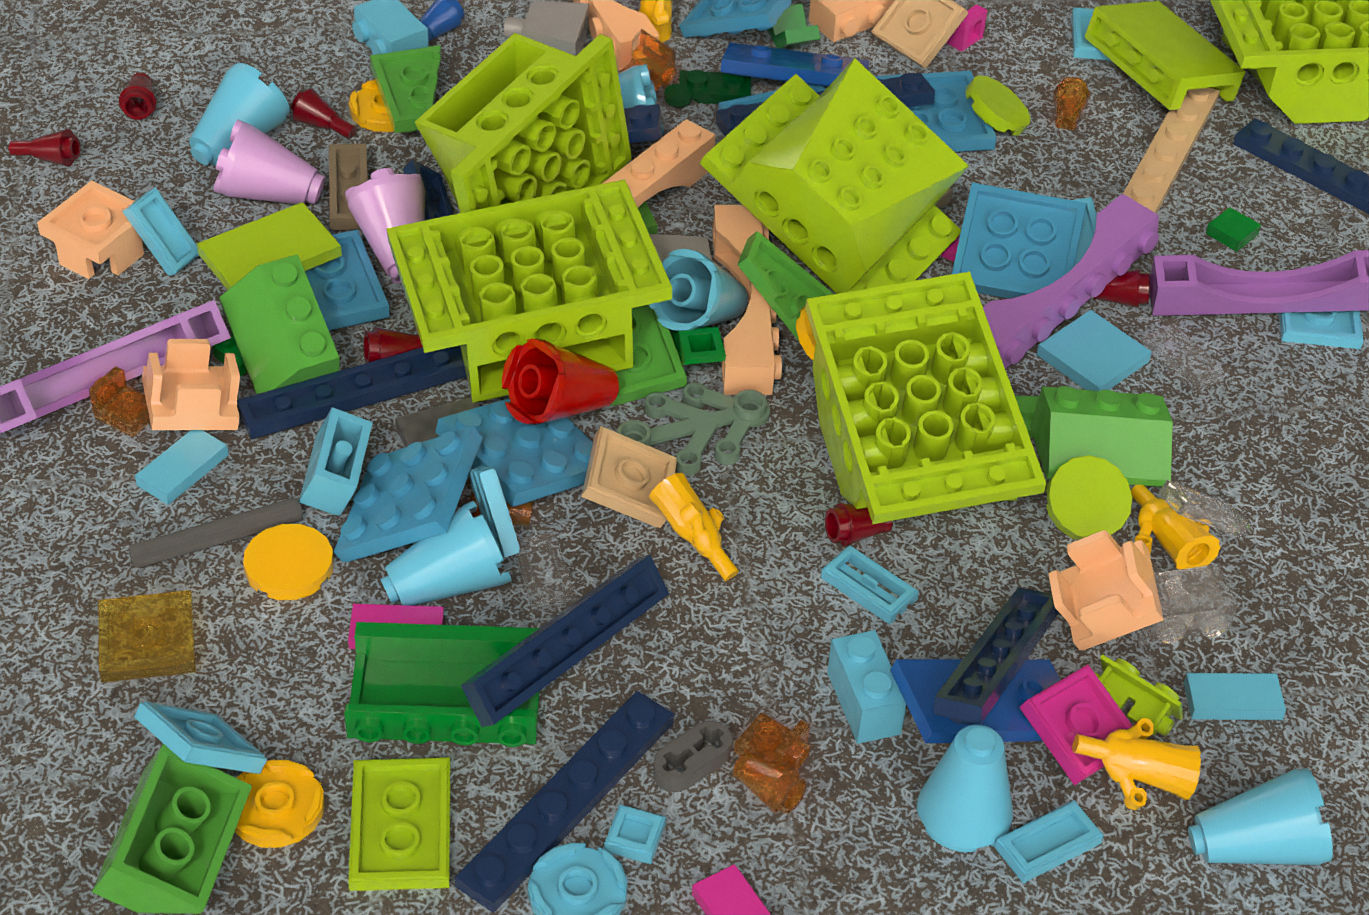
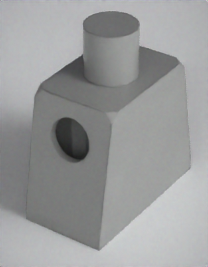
[504,1,589,56]

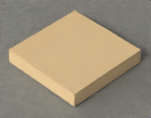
[871,0,968,69]
[581,426,677,528]

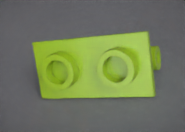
[1095,654,1183,737]

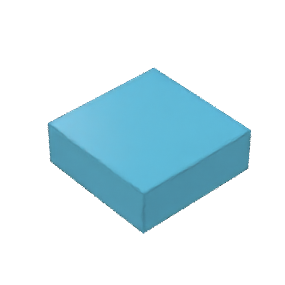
[604,805,666,864]

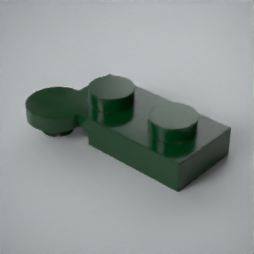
[664,70,751,107]

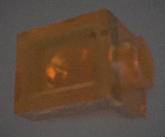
[631,28,677,91]
[89,366,150,438]
[734,712,811,780]

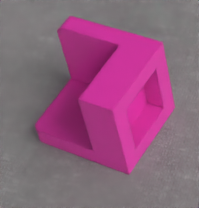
[946,4,988,52]

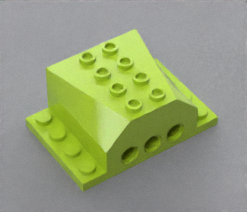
[1210,0,1369,124]
[415,33,632,213]
[699,58,969,294]
[386,179,672,403]
[805,271,1046,524]

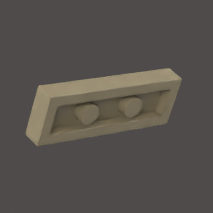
[329,143,368,230]

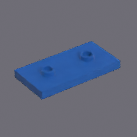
[721,42,869,86]
[890,659,1061,743]

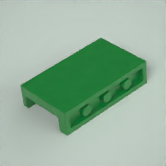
[344,622,540,747]

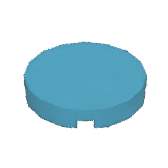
[528,843,627,915]

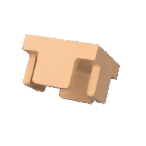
[37,180,144,279]
[142,339,240,430]
[1048,530,1164,650]

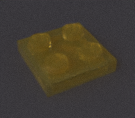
[98,590,196,683]

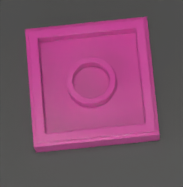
[1019,664,1132,786]

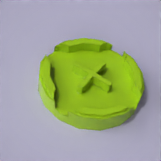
[965,75,1031,136]
[1046,455,1132,540]

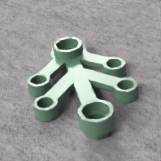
[617,382,770,476]

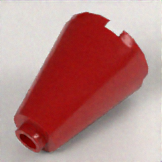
[501,338,619,425]

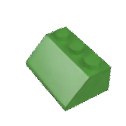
[219,254,340,394]
[1030,386,1173,487]
[92,744,252,914]

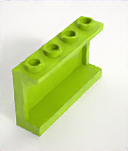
[1084,1,1246,110]

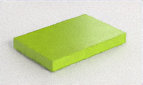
[196,202,342,290]
[348,757,451,891]

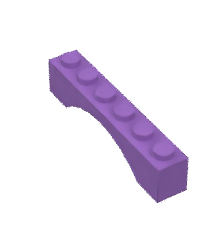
[983,193,1159,369]
[1149,250,1369,316]
[0,300,231,433]

